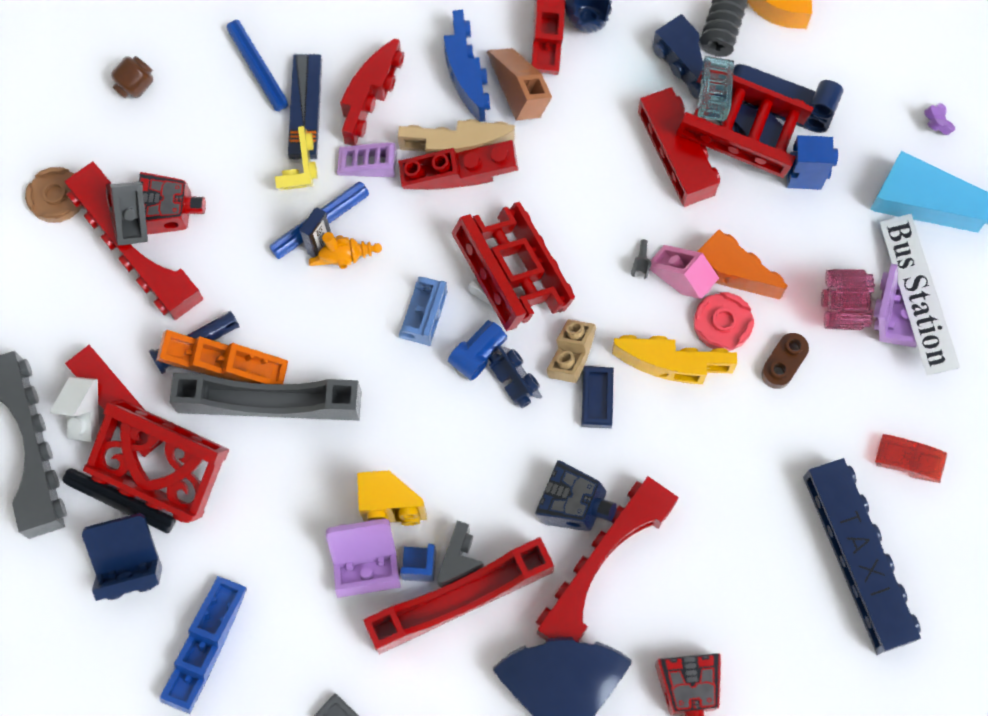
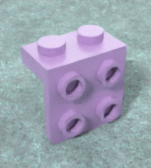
[874,264,917,348]
[326,519,401,598]

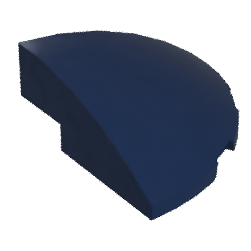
[493,637,632,716]

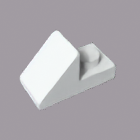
[50,376,99,442]

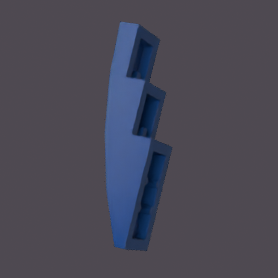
[159,576,247,714]

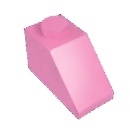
[650,245,719,299]

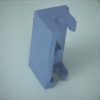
[399,277,448,346]

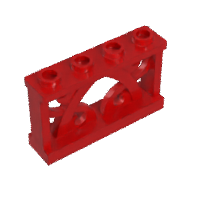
[83,399,230,523]

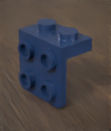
[82,513,162,601]

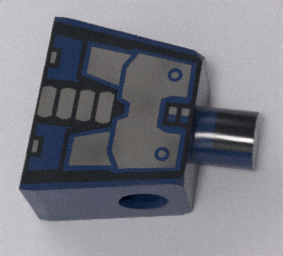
[535,460,617,531]

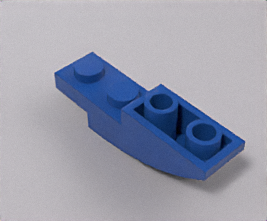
[443,9,490,122]

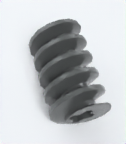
[700,0,748,57]

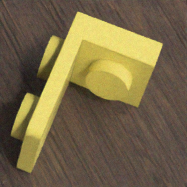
[275,126,318,191]

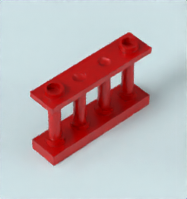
[676,63,814,178]

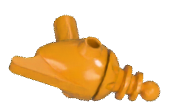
[309,232,382,269]

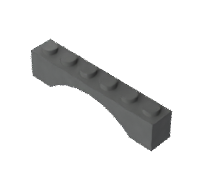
[0,351,67,539]
[170,373,362,421]

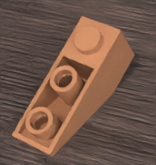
[487,48,552,121]

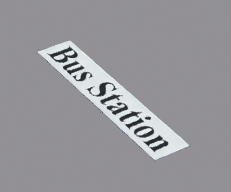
[879,214,961,376]

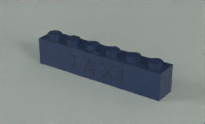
[803,458,921,655]

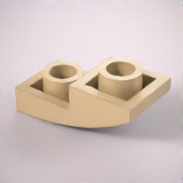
[547,319,596,383]

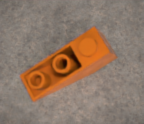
[697,229,788,300]

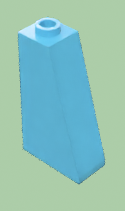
[870,151,988,233]

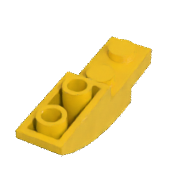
[612,335,737,384]

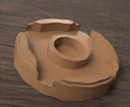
[25,167,82,223]

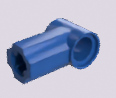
[448,320,507,381]

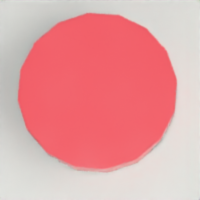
[693,292,754,351]

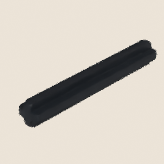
[62,468,176,533]

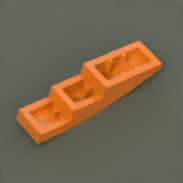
[156,330,288,384]

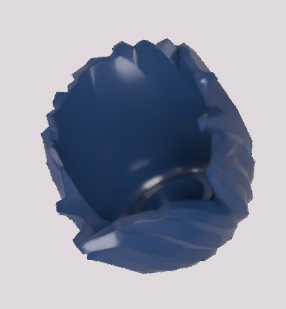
[565,0,612,33]

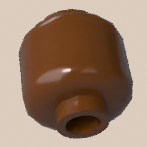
[111,55,153,98]

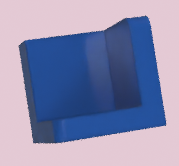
[400,543,436,582]

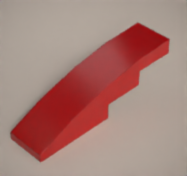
[65,344,163,457]

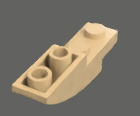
[398,119,515,154]

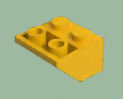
[357,470,427,526]

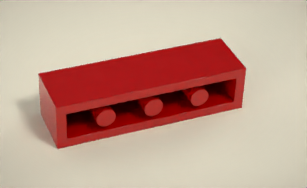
[638,87,720,207]

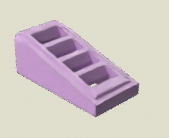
[337,143,397,177]

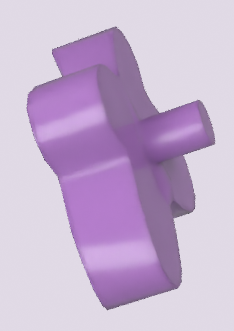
[924,103,956,136]

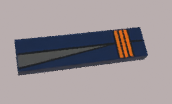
[288,54,322,159]

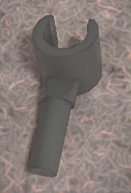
[631,239,652,279]

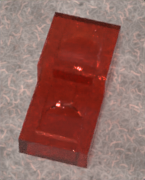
[875,434,948,483]

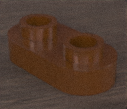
[761,333,809,389]

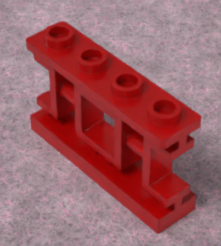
[451,202,575,331]

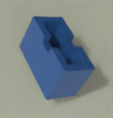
[787,135,838,190]

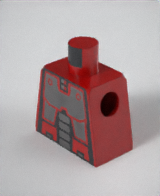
[139,172,206,235]
[655,653,721,716]

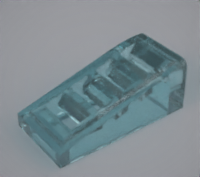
[697,56,734,121]

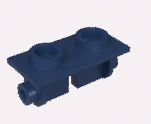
[488,346,542,408]

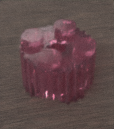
[821,269,875,330]

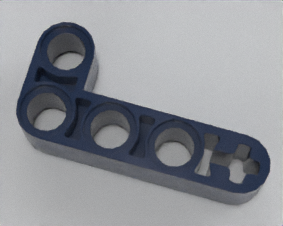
[729,64,844,133]

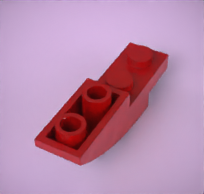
[531,0,565,75]
[340,38,404,146]
[398,140,519,190]

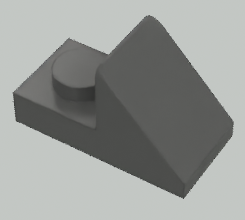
[109,181,148,246]
[437,521,484,587]

